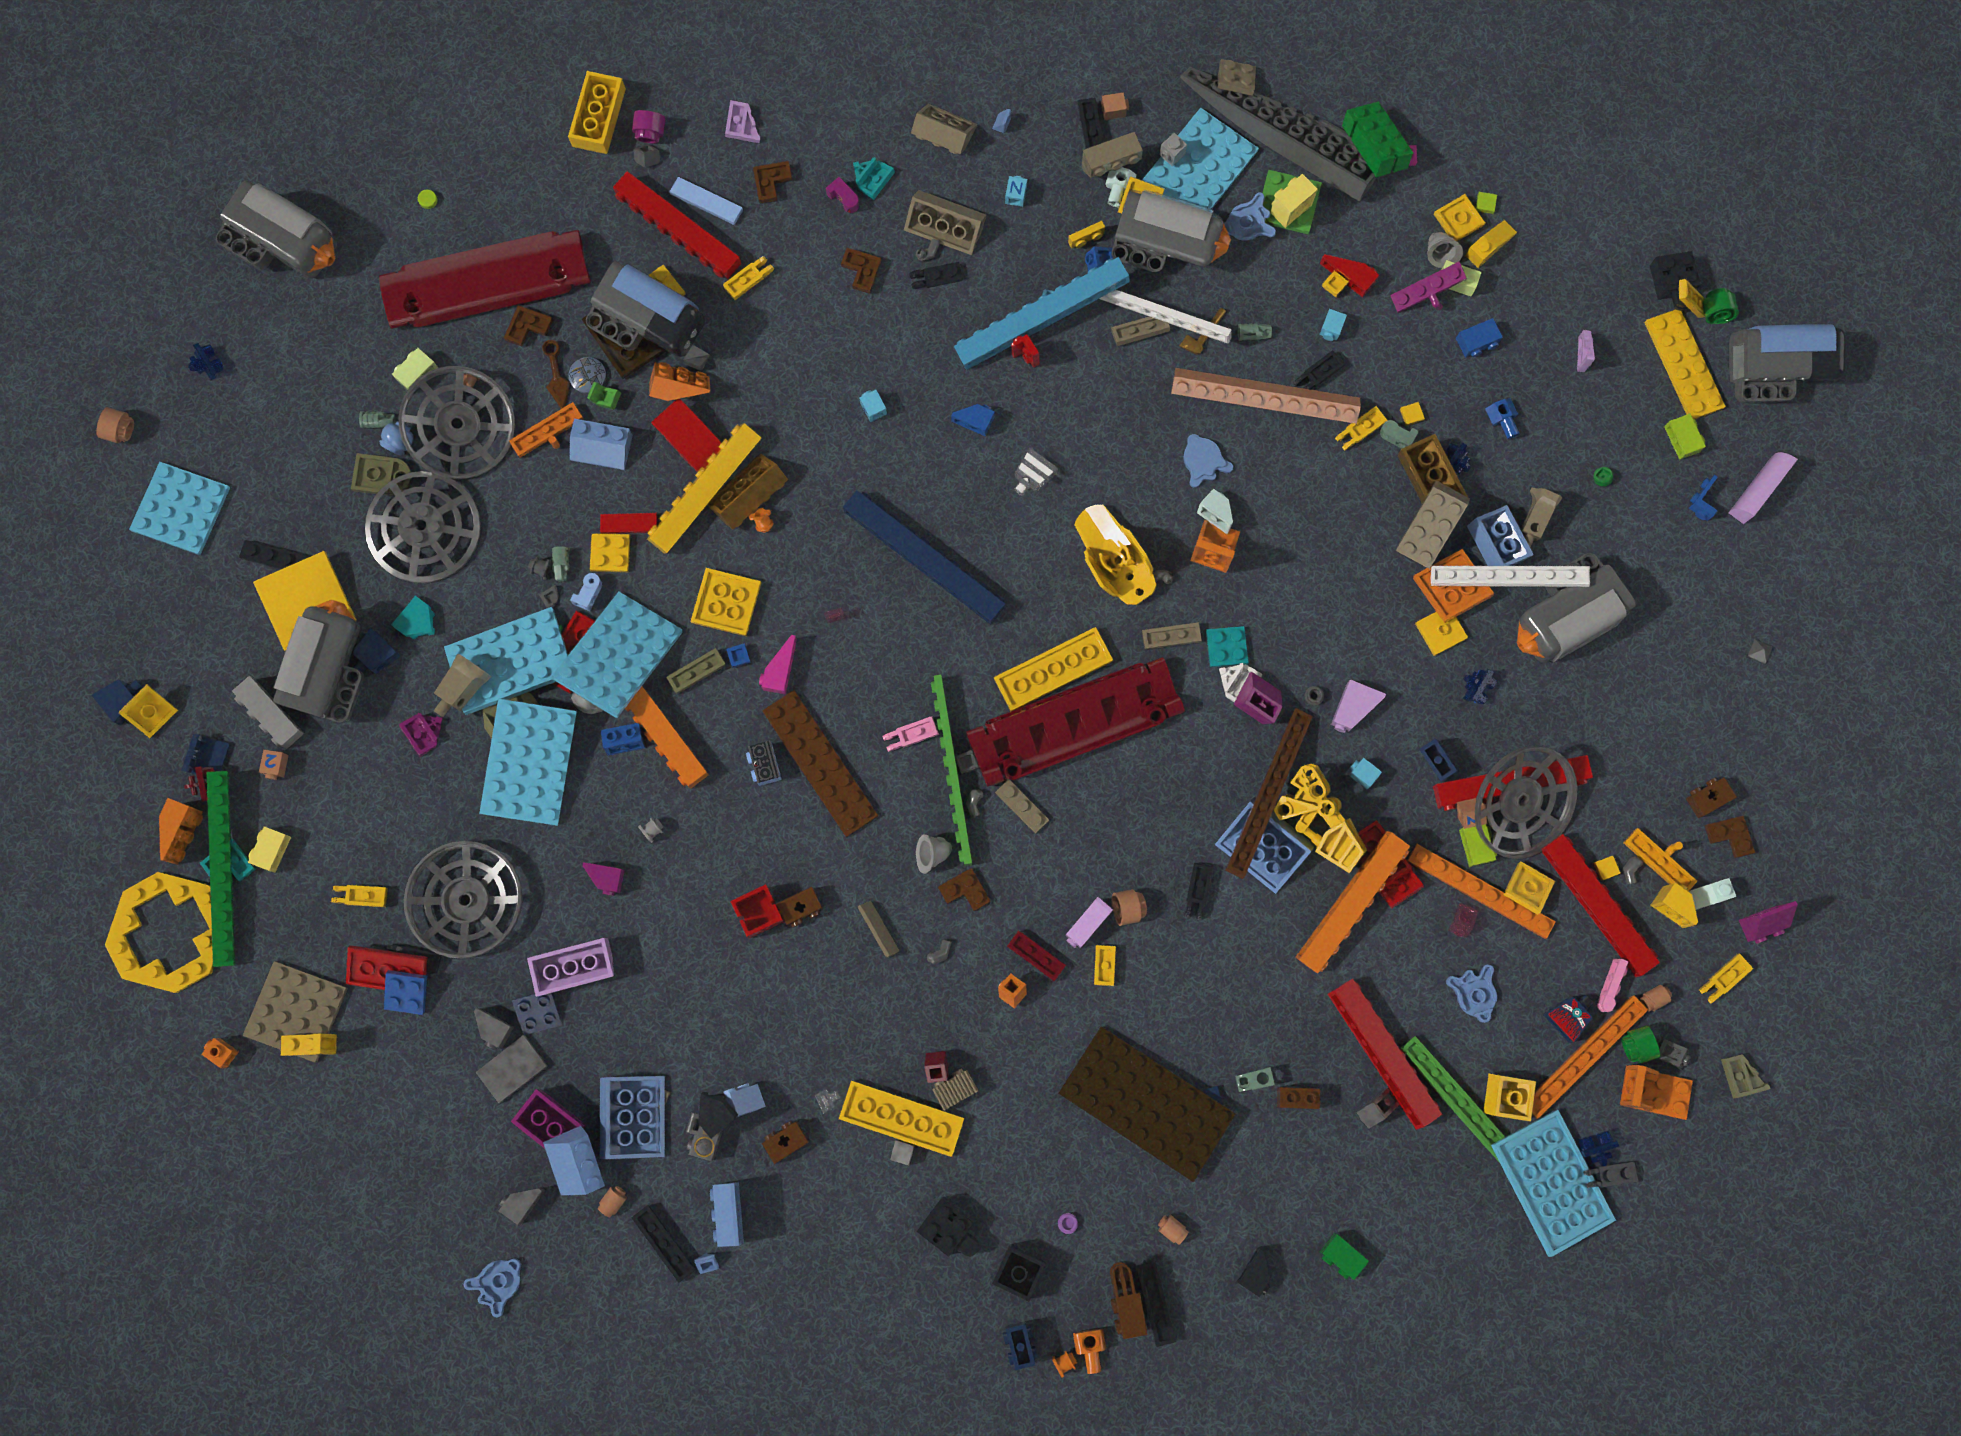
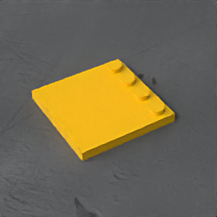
[253,551,356,651]

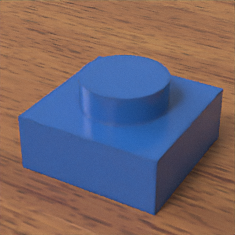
[726,643,751,668]

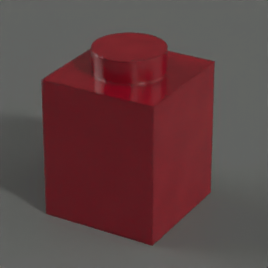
[924,1051,949,1083]

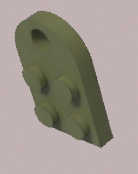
[351,453,412,496]

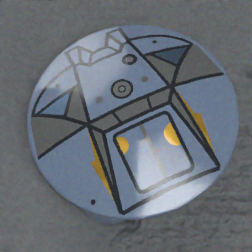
[569,357,606,393]

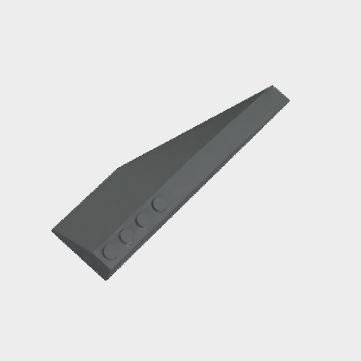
[1180,67,1377,201]

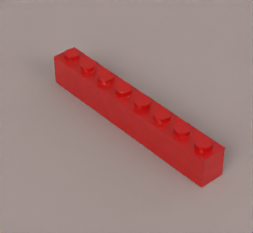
[613,171,741,280]
[1433,755,1593,811]
[1541,834,1660,977]
[1328,978,1442,1130]

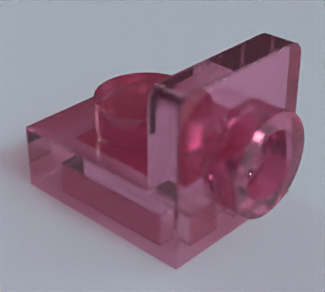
[1448,903,1478,938]

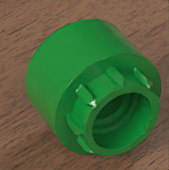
[1702,288,1739,324]
[1621,1025,1660,1064]

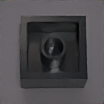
[992,1245,1046,1302]

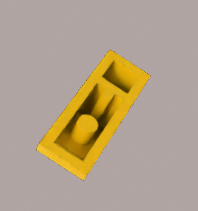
[1465,220,1517,268]

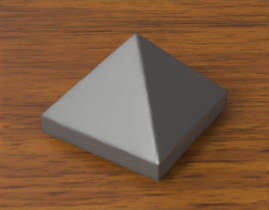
[1747,639,1773,664]

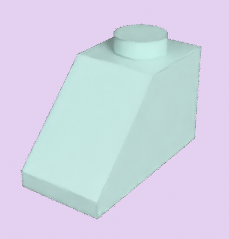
[1197,489,1233,534]
[1688,878,1737,910]

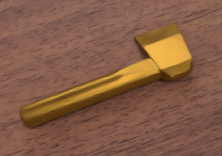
[1179,308,1226,355]

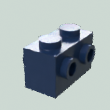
[1003,1322,1038,1370]

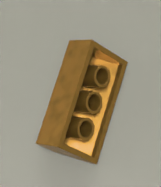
[1398,434,1468,503]
[707,454,788,530]

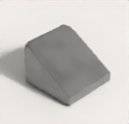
[890,1140,914,1166]

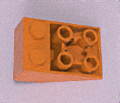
[649,362,710,401]
[159,798,203,865]

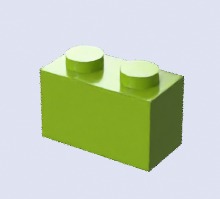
[1664,413,1706,460]
[1459,824,1497,867]

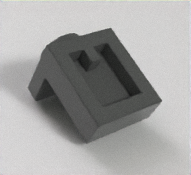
[1657,1039,1691,1070]

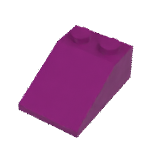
[1738,901,1798,944]

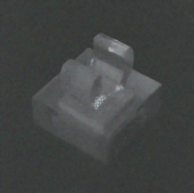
[815,1089,840,1114]

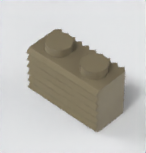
[932,1068,978,1110]

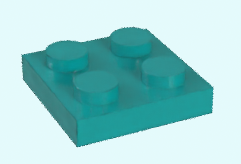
[1206,626,1248,668]

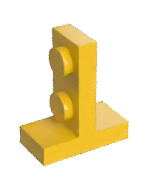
[281,1033,337,1056]

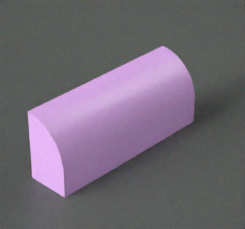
[1728,452,1798,524]

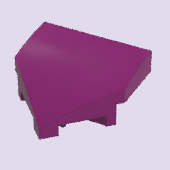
[399,713,443,757]

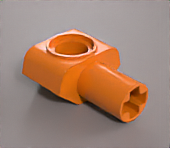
[1073,1328,1106,1374]

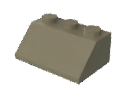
[911,104,977,154]
[1082,132,1143,178]

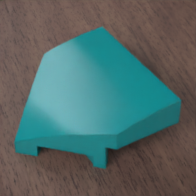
[853,157,895,200]
[391,596,435,639]

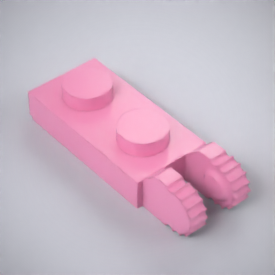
[883,716,939,752]
[1597,959,1628,1012]

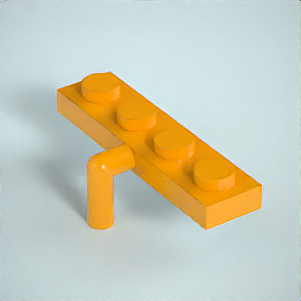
[1623,828,1697,891]

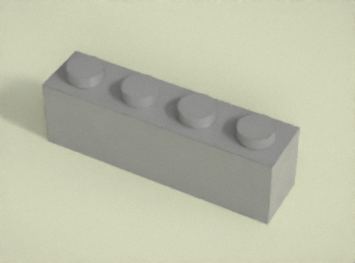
[232,676,305,749]

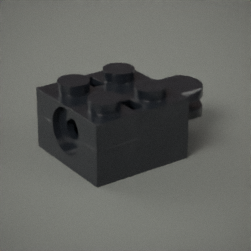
[1650,251,1701,311]
[916,1198,979,1257]

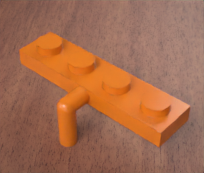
[509,402,584,458]

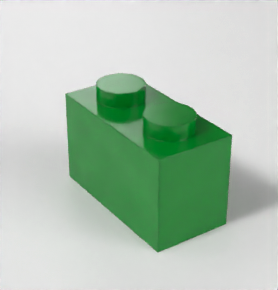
[1320,1233,1369,1280]

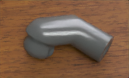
[916,239,940,261]
[1153,570,1173,584]

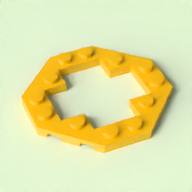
[105,872,214,993]

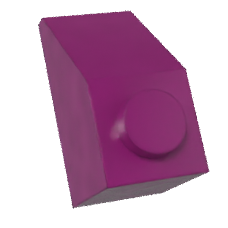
[583,862,624,896]

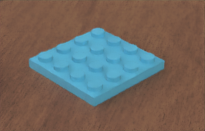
[129,462,230,555]

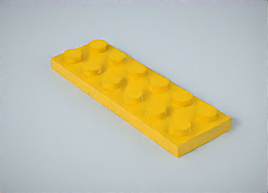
[1644,309,1726,419]
[994,627,1113,711]
[839,1081,964,1157]

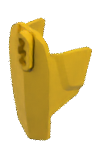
[1074,505,1156,605]

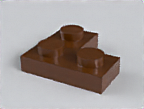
[753,161,792,204]
[841,248,882,294]
[504,305,553,347]
[1704,816,1755,858]
[938,868,991,911]

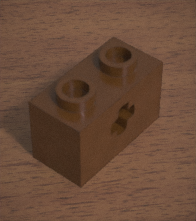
[1686,777,1737,818]
[777,887,823,928]
[1277,1087,1320,1109]
[762,1121,810,1164]

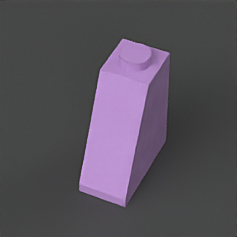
[1331,680,1386,733]
[1066,897,1113,948]

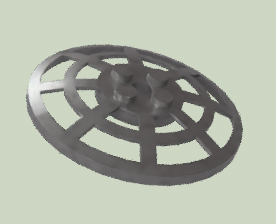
[399,366,515,479]
[365,471,481,583]
[1475,746,1577,859]
[404,841,522,959]

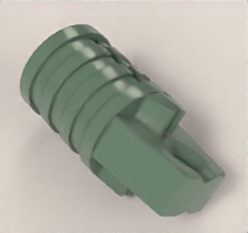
[1237,323,1272,341]
[359,411,396,428]
[552,547,569,582]

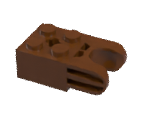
[1110,1262,1148,1339]

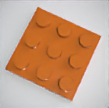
[1413,549,1494,623]

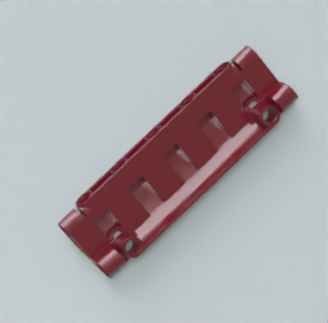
[379,229,591,329]
[966,657,1185,787]

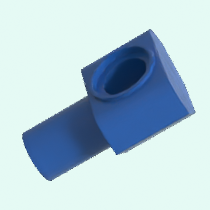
[1485,398,1520,439]

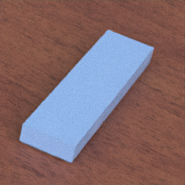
[670,177,743,225]

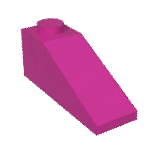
[759,635,797,694]

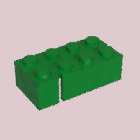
[1342,101,1413,177]

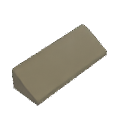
[858,901,899,958]

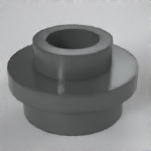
[1304,686,1324,706]

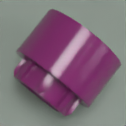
[632,110,665,144]

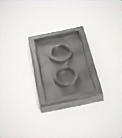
[476,1035,548,1104]

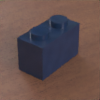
[1419,739,1460,782]

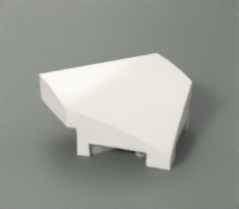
[1219,663,1262,702]

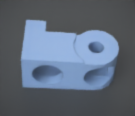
[570,573,602,611]

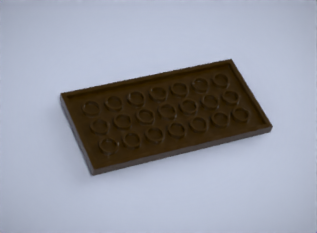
[1058,1027,1236,1182]

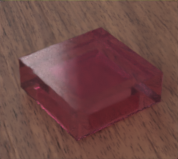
[824,607,845,623]

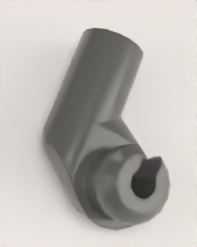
[966,789,983,818]
[1623,856,1643,885]
[927,940,952,964]

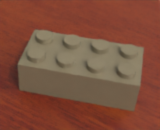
[1396,481,1470,569]

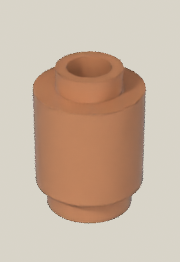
[1640,985,1672,1012]
[598,1186,627,1217]
[1158,1215,1189,1244]

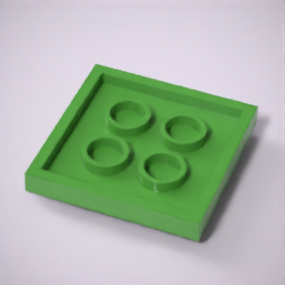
[1263,170,1322,235]

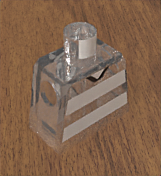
[1014,447,1058,496]

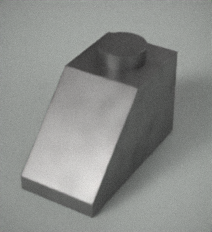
[474,1008,514,1050]
[1356,1087,1400,1129]
[499,1188,545,1225]

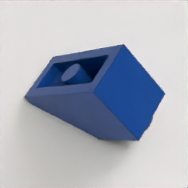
[951,404,995,436]

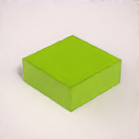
[1476,192,1497,214]

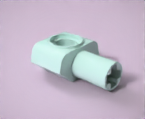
[1106,167,1137,207]

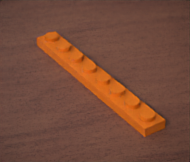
[1407,844,1556,939]
[1532,995,1648,1119]

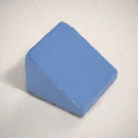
[992,109,1011,133]

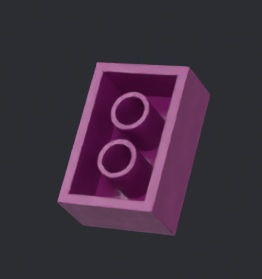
[511,1089,587,1149]

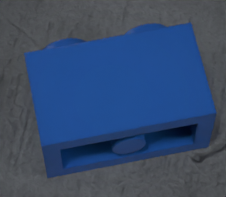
[1456,318,1503,358]

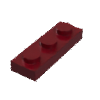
[1007,930,1066,981]

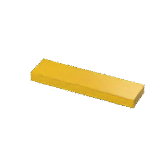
[1679,279,1705,318]

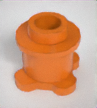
[749,508,774,532]
[1052,1351,1077,1378]

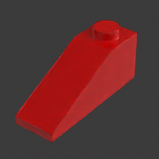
[1320,254,1379,297]

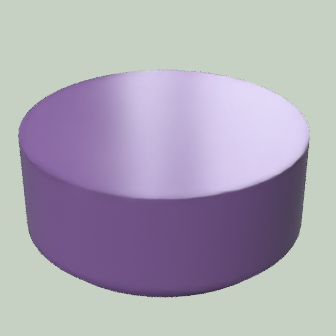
[1058,1213,1078,1234]

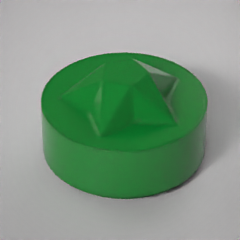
[1594,467,1613,486]

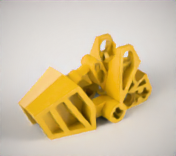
[1273,764,1367,874]

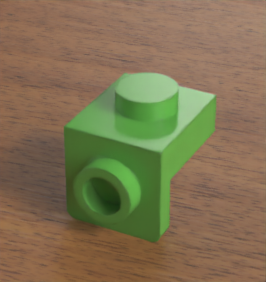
[587,382,621,410]

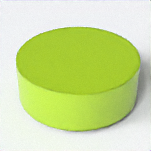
[418,189,437,209]

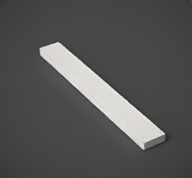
[1099,290,1231,343]
[1431,566,1590,587]

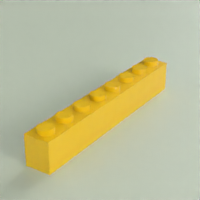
[647,423,761,554]

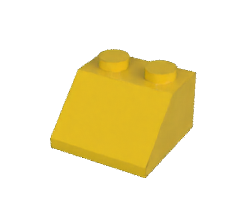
[1651,883,1698,928]
[1483,1074,1536,1121]

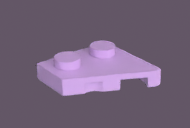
[725,100,760,143]
[1577,330,1595,372]

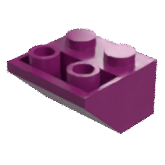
[1233,672,1283,724]

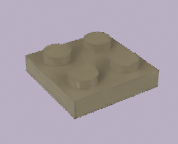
[1217,59,1256,96]

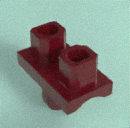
[184,766,215,802]

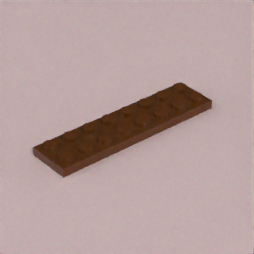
[762,690,878,838]

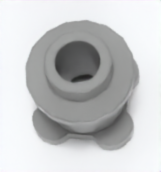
[638,818,664,843]

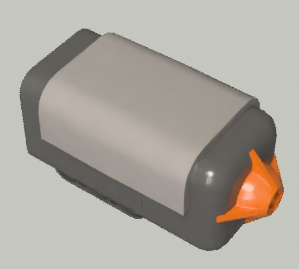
[216,180,337,278]
[1112,189,1231,272]
[1516,553,1636,663]
[273,600,364,723]

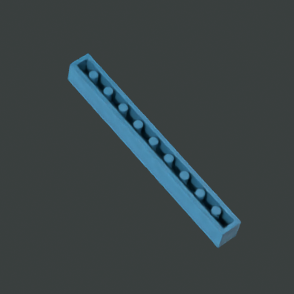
[954,257,1130,370]

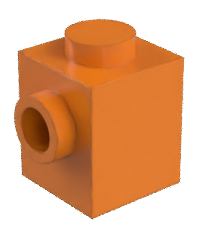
[998,973,1027,1008]
[201,1038,239,1068]

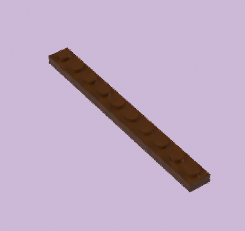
[1225,708,1313,879]

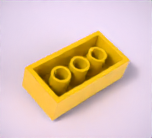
[568,71,626,154]

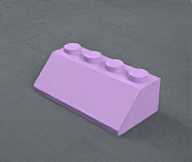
[527,938,614,997]

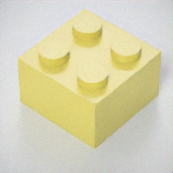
[1270,174,1318,228]

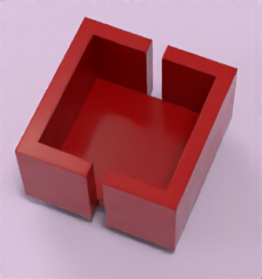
[730,884,785,939]

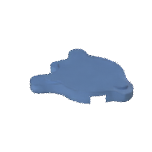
[1224,192,1276,241]
[1183,434,1233,488]
[1446,964,1497,1023]
[463,1258,521,1318]

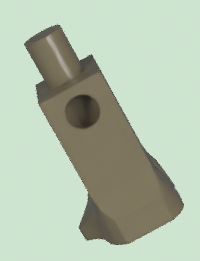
[1520,487,1563,548]
[434,654,492,717]

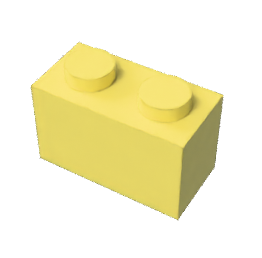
[248,827,291,873]

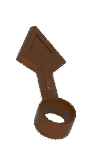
[542,340,570,409]

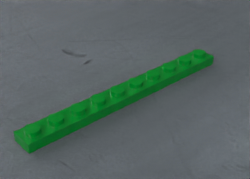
[207,771,235,967]

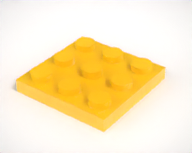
[691,568,761,636]

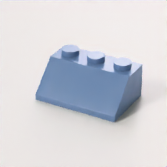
[570,419,633,470]
[1467,505,1534,566]
[543,1126,605,1195]
[710,1182,744,1247]

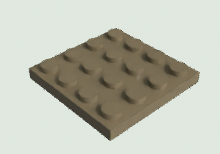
[243,961,348,1063]

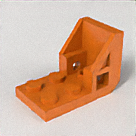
[1190,520,1240,573]
[1620,1065,1693,1120]

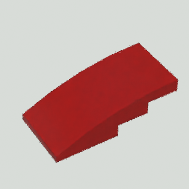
[651,399,721,472]
[1358,820,1424,909]

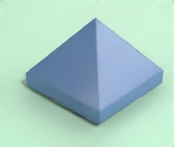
[695,1253,719,1274]

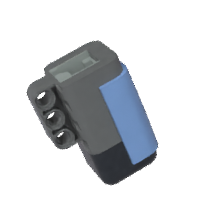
[586,261,705,357]
[1729,324,1846,403]

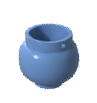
[379,421,414,456]

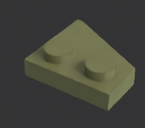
[1721,1054,1770,1098]

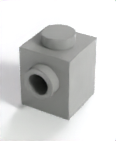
[1159,133,1187,167]

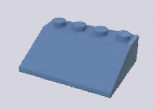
[1215,796,1315,894]
[600,1076,665,1159]

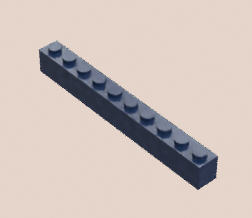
[843,490,1005,625]

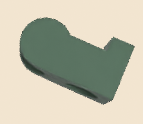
[1380,420,1419,448]
[1235,1067,1275,1092]

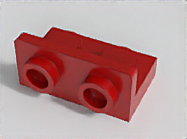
[1011,334,1040,368]

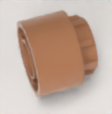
[97,407,134,443]
[1112,889,1147,926]

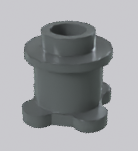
[528,556,553,580]

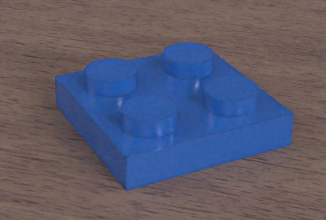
[384,970,427,1015]

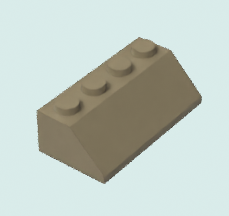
[904,190,986,255]

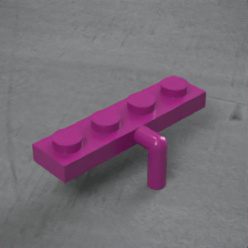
[1390,262,1467,313]

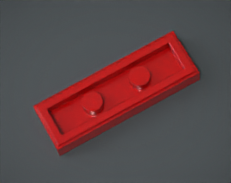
[600,513,658,534]

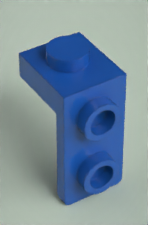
[1689,475,1718,521]

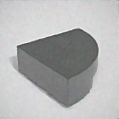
[539,585,559,608]

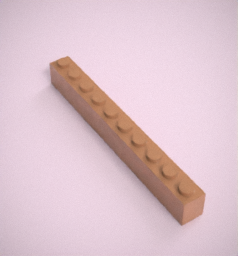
[1171,368,1361,424]

